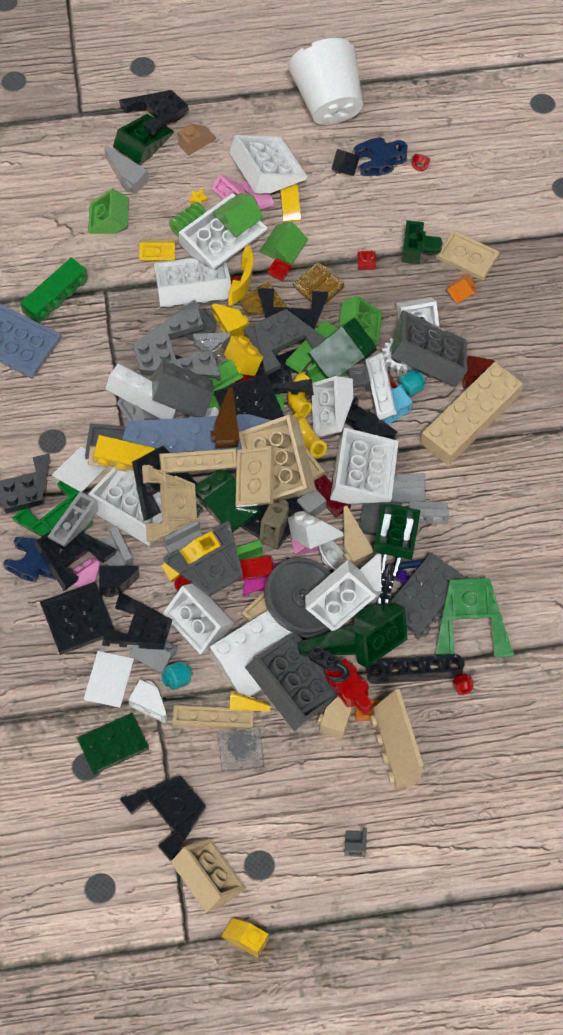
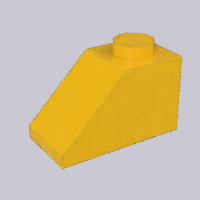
[212,303,249,338]
[221,918,269,958]

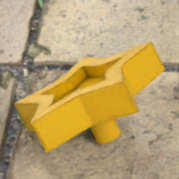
[189,189,209,205]

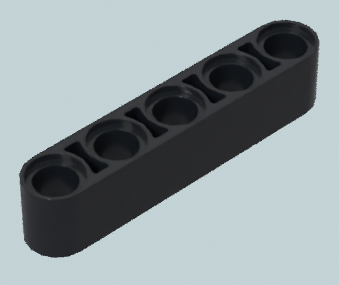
[366,655,465,684]

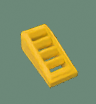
[229,691,270,711]

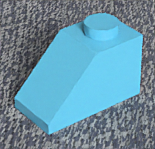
[381,386,413,425]

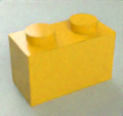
[224,335,263,376]

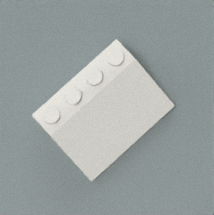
[229,135,307,194]
[179,193,268,270]
[154,258,231,307]
[330,428,399,504]
[88,467,162,546]
[209,611,292,697]

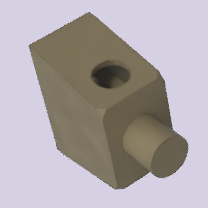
[259,499,289,548]

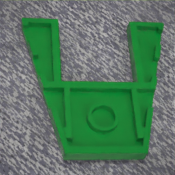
[435,578,514,657]

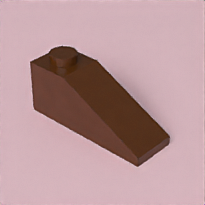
[210,387,240,449]

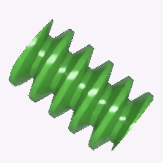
[169,202,206,237]

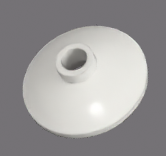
[319,541,345,570]

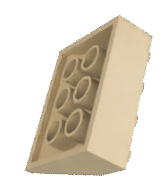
[239,415,316,506]
[370,689,424,790]

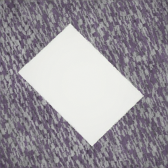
[52,447,106,492]
[83,651,134,708]

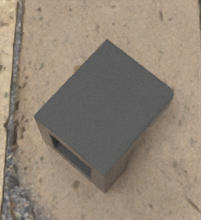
[349,366,370,392]
[344,827,367,857]

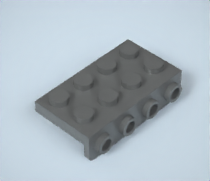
[389,552,466,640]

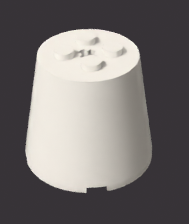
[289,38,363,125]

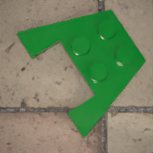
[12,480,93,537]

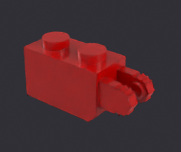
[325,658,371,715]

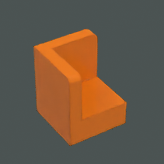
[447,273,477,303]

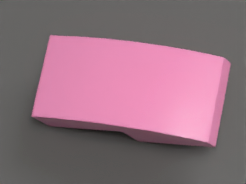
[243,181,274,210]

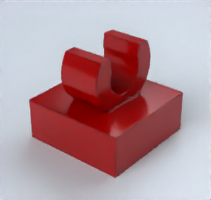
[357,251,376,270]

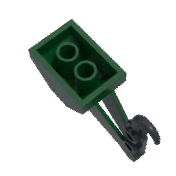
[373,502,421,605]
[298,603,408,683]

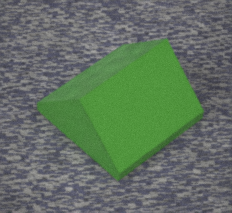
[213,193,263,238]
[260,222,308,266]

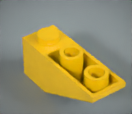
[161,531,221,582]

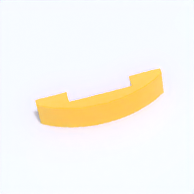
[280,183,301,223]
[228,245,253,306]

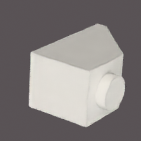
[129,680,167,723]

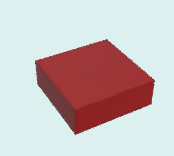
[267,258,291,282]

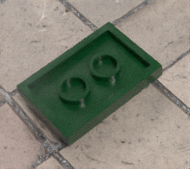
[77,713,149,775]

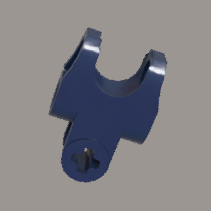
[354,137,408,176]
[3,537,56,582]

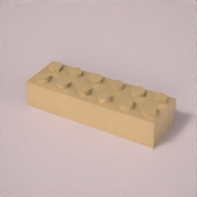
[420,362,523,466]

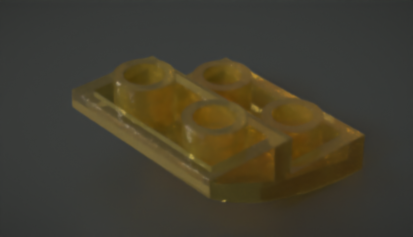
[293,262,345,304]

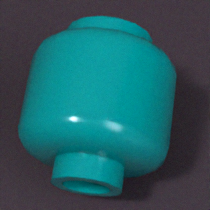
[397,370,426,397]
[161,661,193,690]

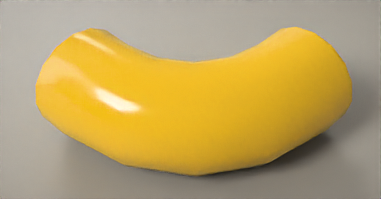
[287,372,313,417]
[292,413,327,458]

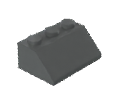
[152,360,213,417]

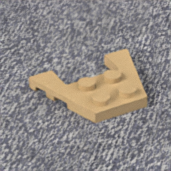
[142,465,197,542]

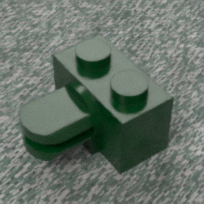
[402,220,443,264]

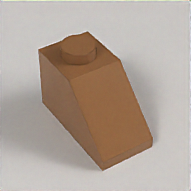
[177,124,216,156]

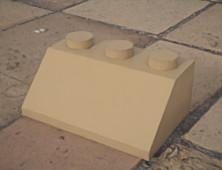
[171,839,246,913]

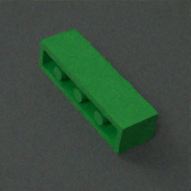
[20,257,88,323]

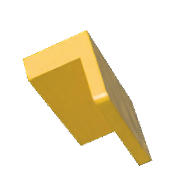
[139,239,176,260]

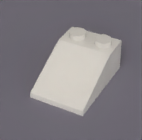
[312,376,353,438]

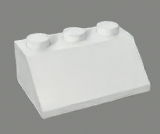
[305,560,377,631]
[163,584,234,655]

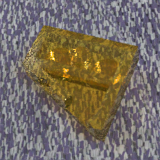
[238,281,287,316]

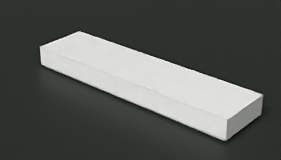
[365,353,397,420]

